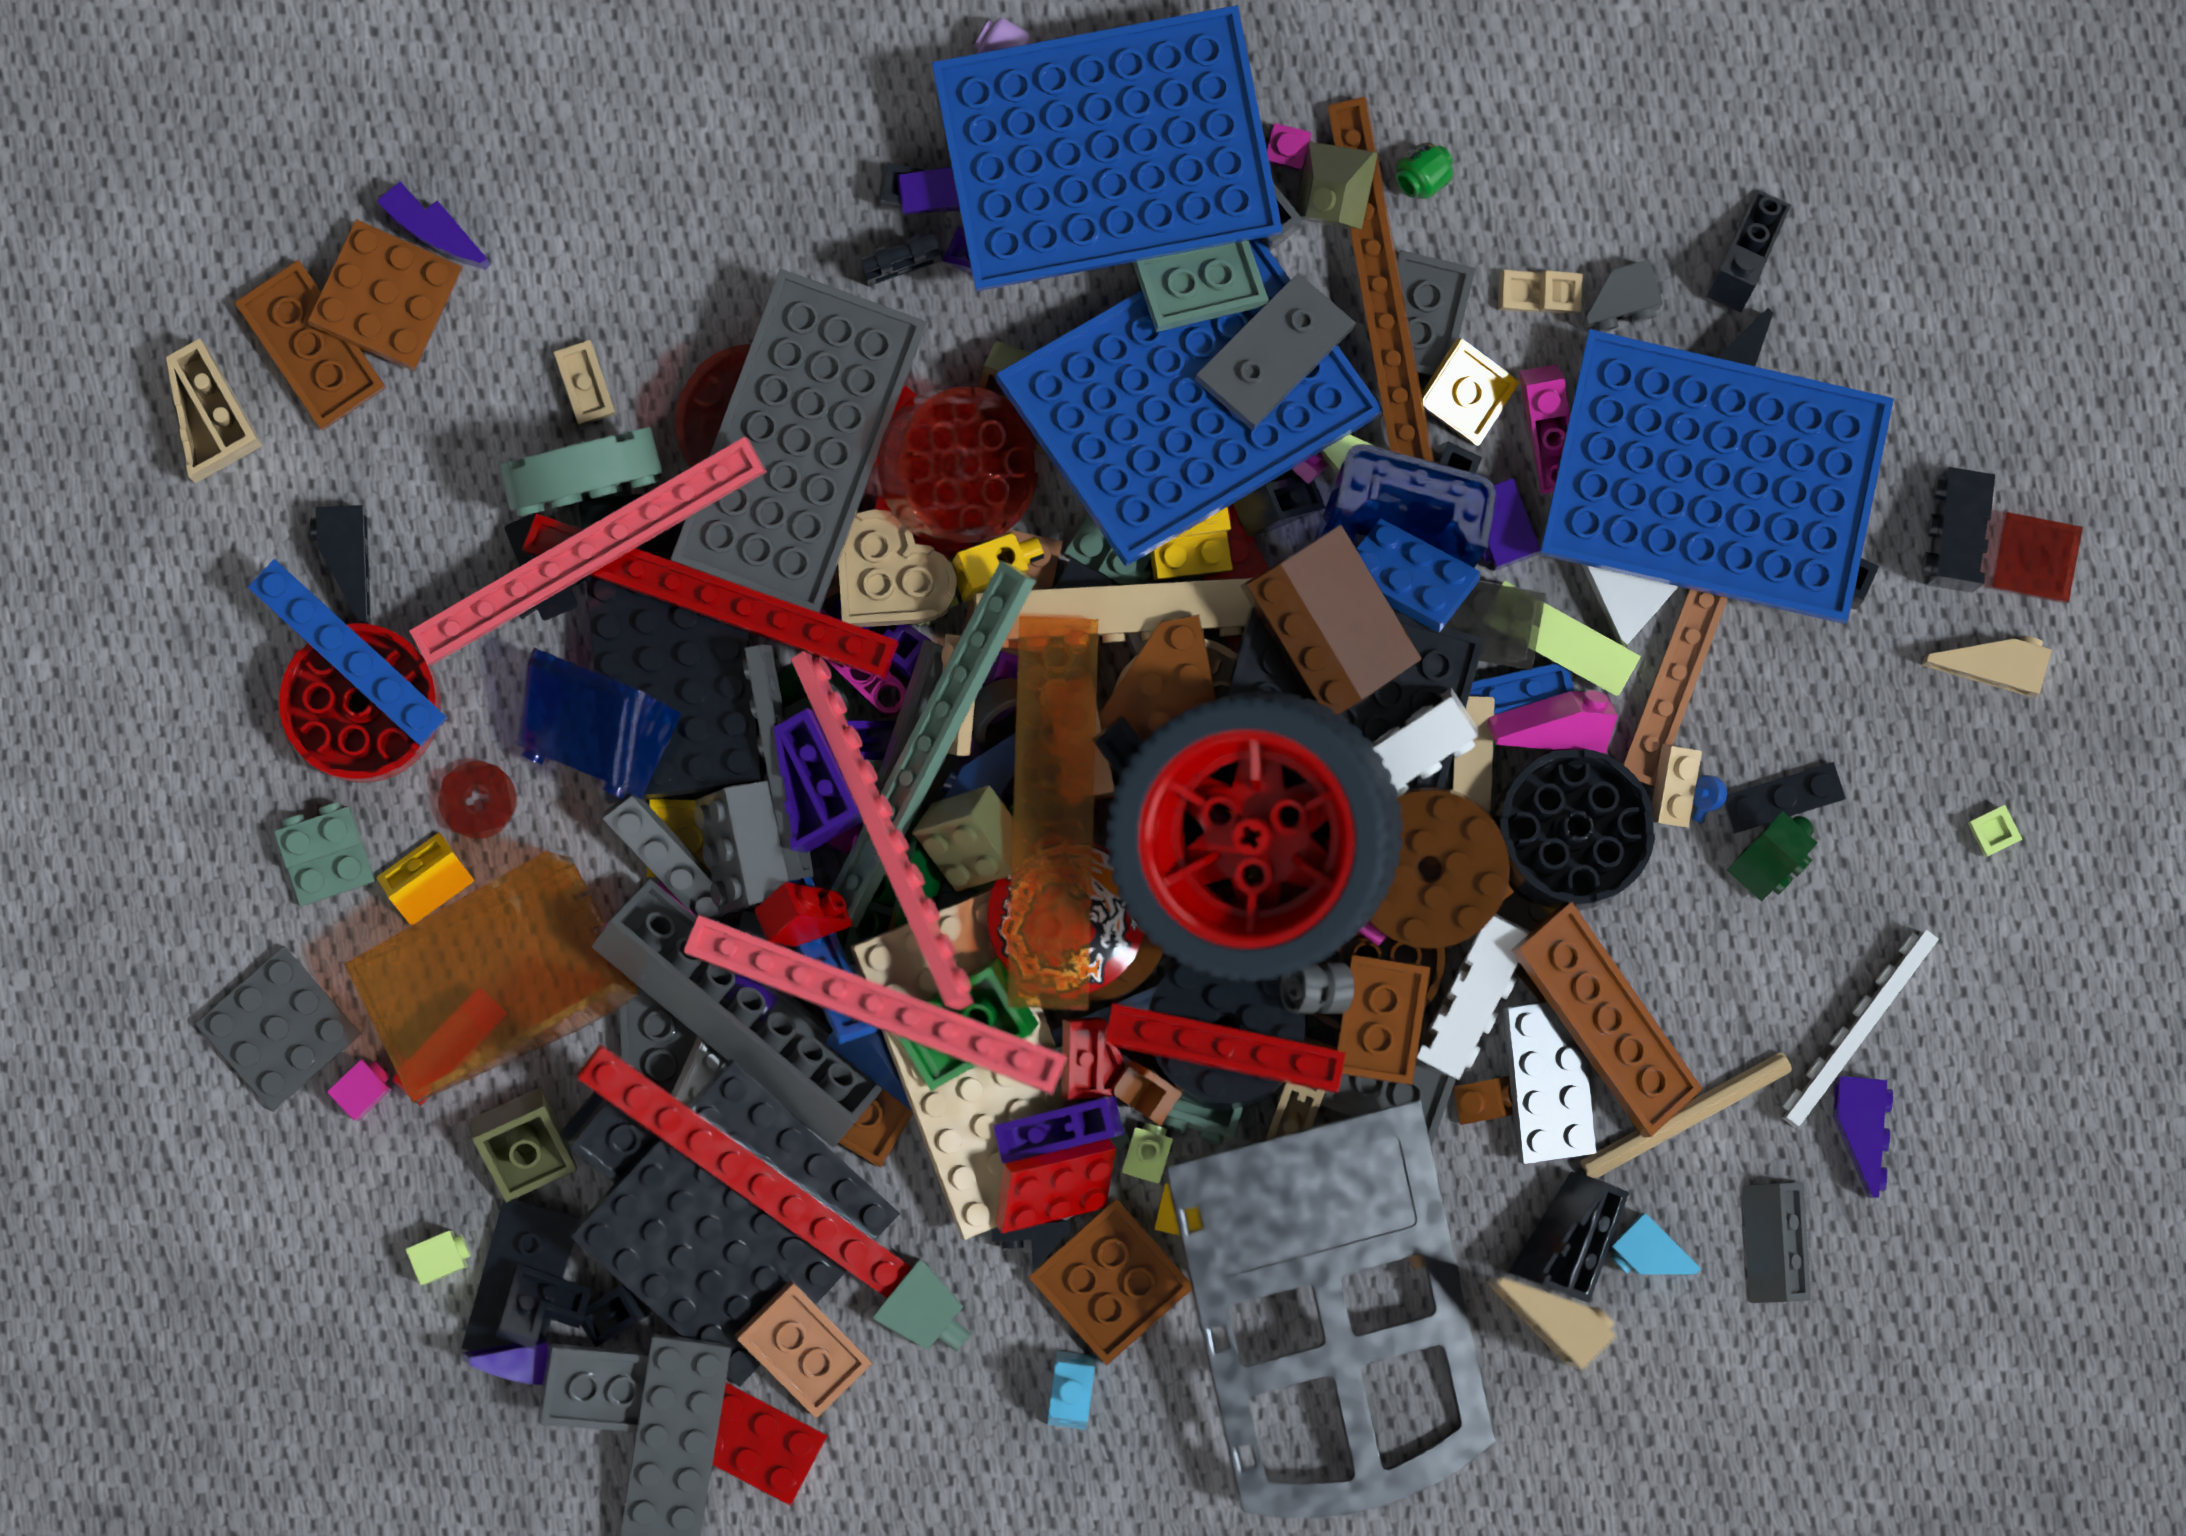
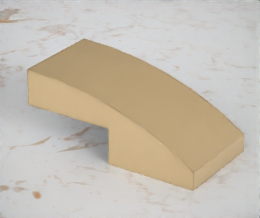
[1498,270,1583,313]

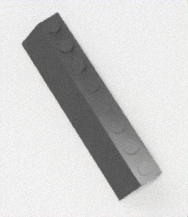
[592,879,883,1148]

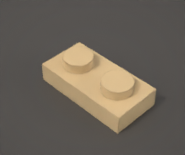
[554,340,616,427]
[1652,744,1702,828]

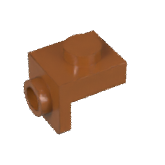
[1453,1076,1513,1125]

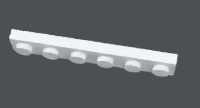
[1782,930,1939,1128]

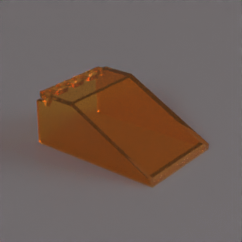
[344,851,638,1103]

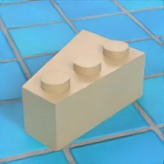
[166,338,264,483]

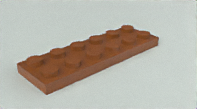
[1512,903,1703,1138]

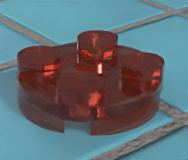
[438,761,518,840]

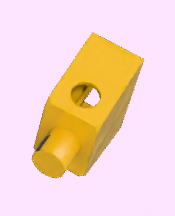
[952,533,1044,603]

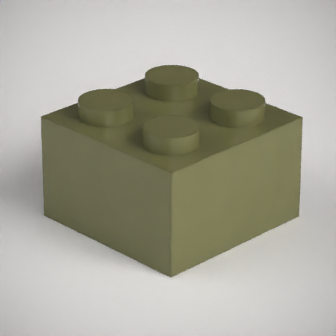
[912,786,1033,891]

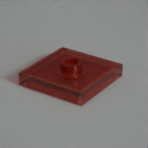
[1990,512,2083,604]

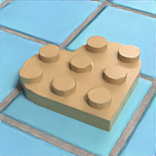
[838,509,957,627]

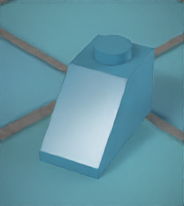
[1610,1213,1701,1274]

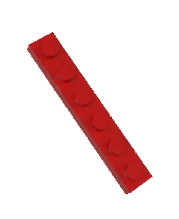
[1104,1003,1346,1093]

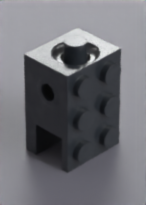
[559,1090,658,1183]

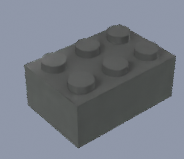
[694,781,789,915]

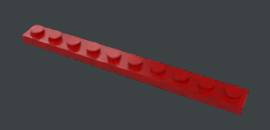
[522,513,899,680]
[576,1043,911,1299]

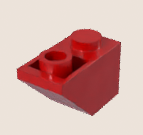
[754,882,853,946]

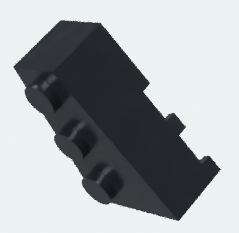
[1921,467,1995,593]
[1508,1171,1629,1303]

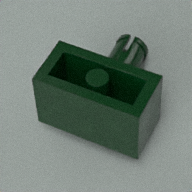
[1727,811,1818,902]

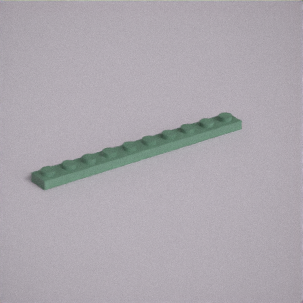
[831,561,1036,928]

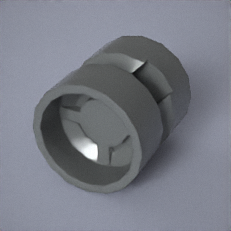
[1280,962,1354,1014]

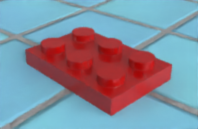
[995,1139,1116,1233]
[712,1382,828,1506]

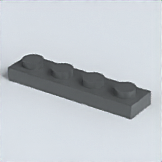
[603,789,725,921]

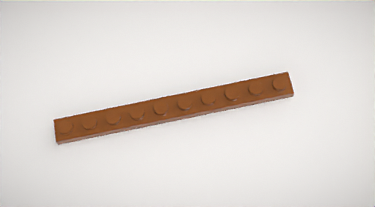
[1328,97,1435,477]

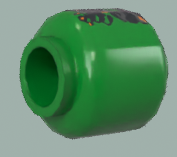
[1395,142,1453,200]

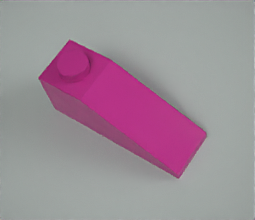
[1487,690,1618,754]

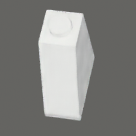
[1581,564,1678,647]

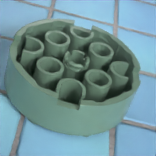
[498,427,662,517]

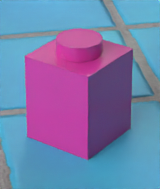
[327,1059,393,1121]

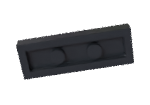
[1724,762,1846,834]

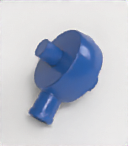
[1692,775,1727,823]

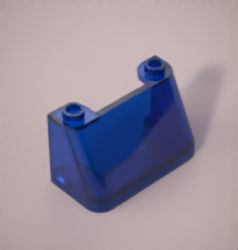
[1315,444,1496,568]
[517,648,681,799]

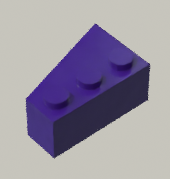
[774,709,863,853]

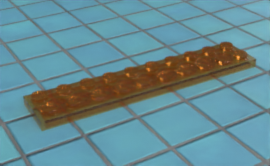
[1007,616,1098,1010]

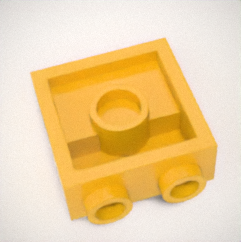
[1150,507,1232,581]

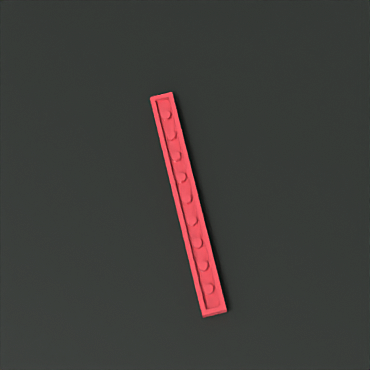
[409,437,766,666]
[791,651,973,1010]
[683,915,1067,1095]

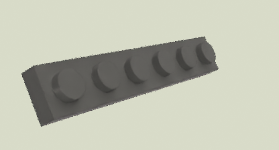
[743,645,814,881]

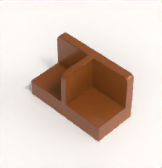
[1112,1053,1182,1126]

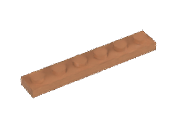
[1623,589,1728,788]

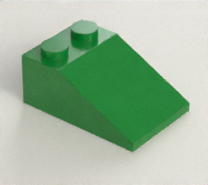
[898,957,1039,1091]

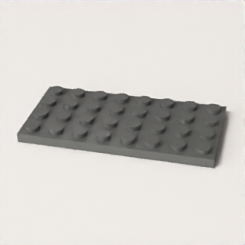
[671,268,927,613]

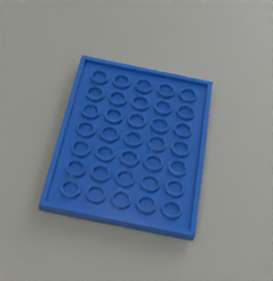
[932,5,1283,292]
[995,238,1383,567]
[1539,329,1894,624]

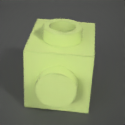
[1121,1122,1173,1184]

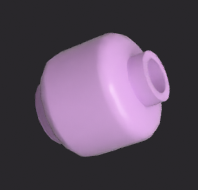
[973,18,1030,54]

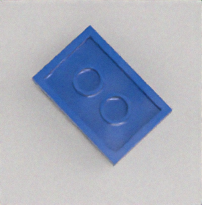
[1356,518,1481,633]

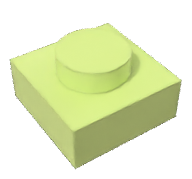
[1968,805,2023,857]

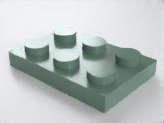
[1133,241,1269,332]

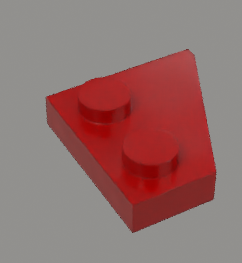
[1061,1017,1124,1100]

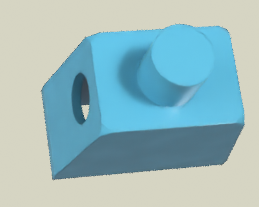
[1047,1351,1096,1430]

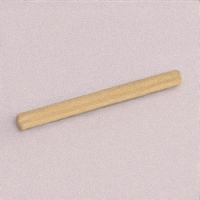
[1580,1052,1792,1179]

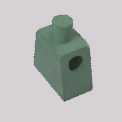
[873,1259,971,1352]

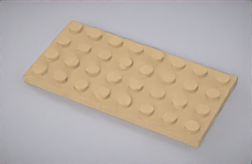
[850,888,1089,1240]

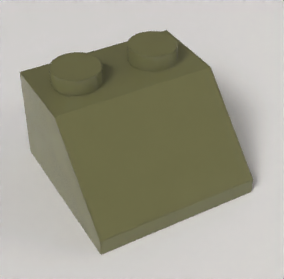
[470,1087,577,1202]

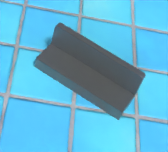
[1742,1182,1811,1303]

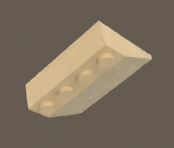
[1485,1277,1617,1370]

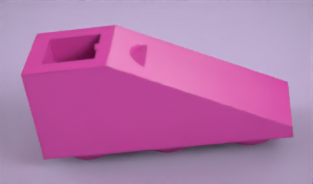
[1519,364,1570,494]

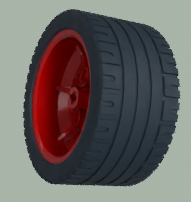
[1107,691,1403,981]

